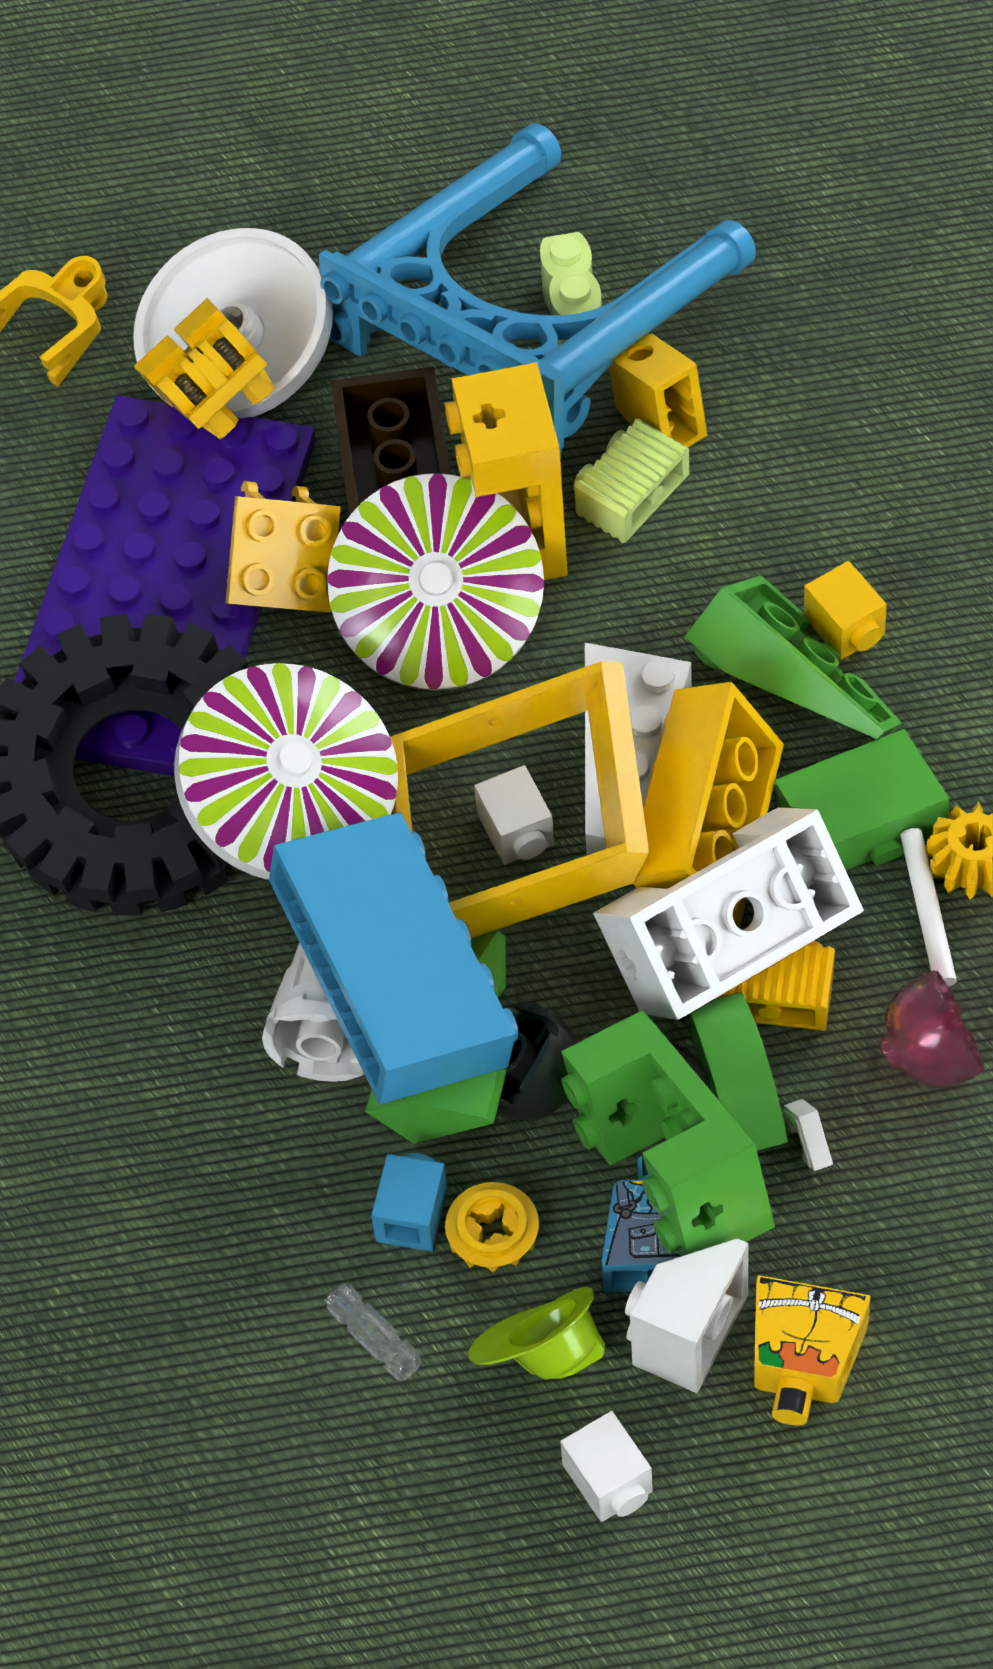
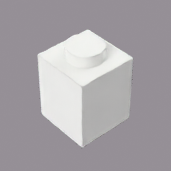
[474,765,554,865]
[560,1411,653,1522]

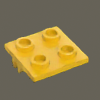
[225,481,341,613]

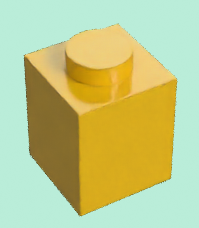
[804,561,887,660]

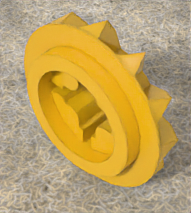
[445,1182,540,1273]

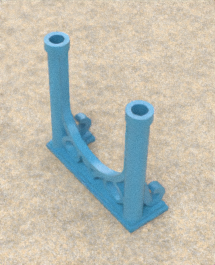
[319,123,756,459]

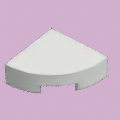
[783,1099,833,1171]

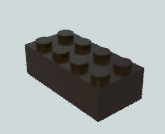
[330,366,451,516]

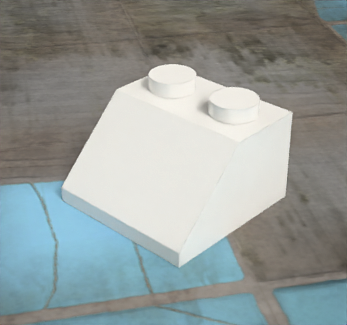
[625,1239,748,1393]

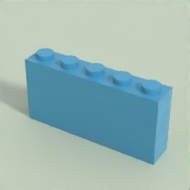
[269,812,518,1104]

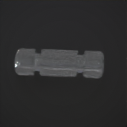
[326,1283,422,1381]

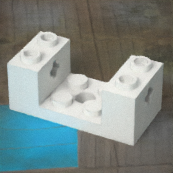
[593,807,864,1020]

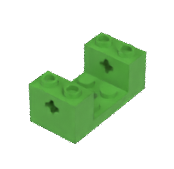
[561,1010,775,1256]

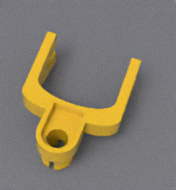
[0,256,108,387]

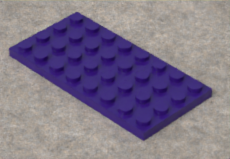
[14,395,316,776]

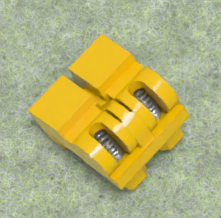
[133,298,275,439]

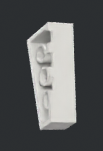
[585,643,692,855]

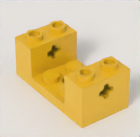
[444,362,568,580]

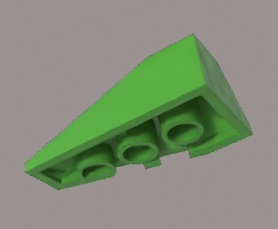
[685,575,902,739]
[365,931,507,1144]

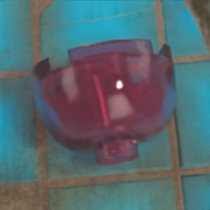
[879,970,985,1088]

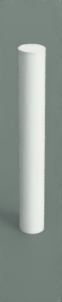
[900,828,957,988]

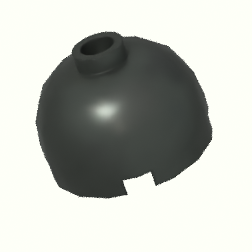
[496,1003,577,1121]

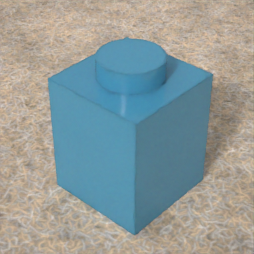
[371,1153,448,1252]

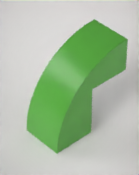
[688,992,788,1151]

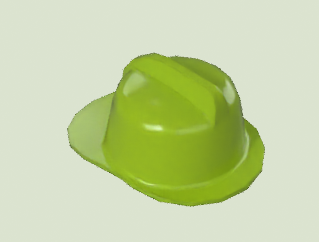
[468,1286,605,1380]

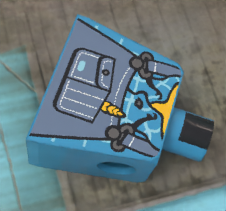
[602,1155,681,1293]

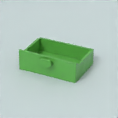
[774,729,949,870]

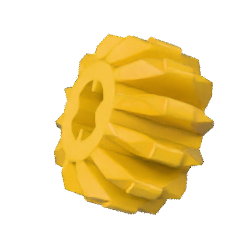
[926,801,993,900]

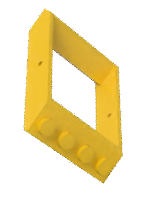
[390,661,649,938]

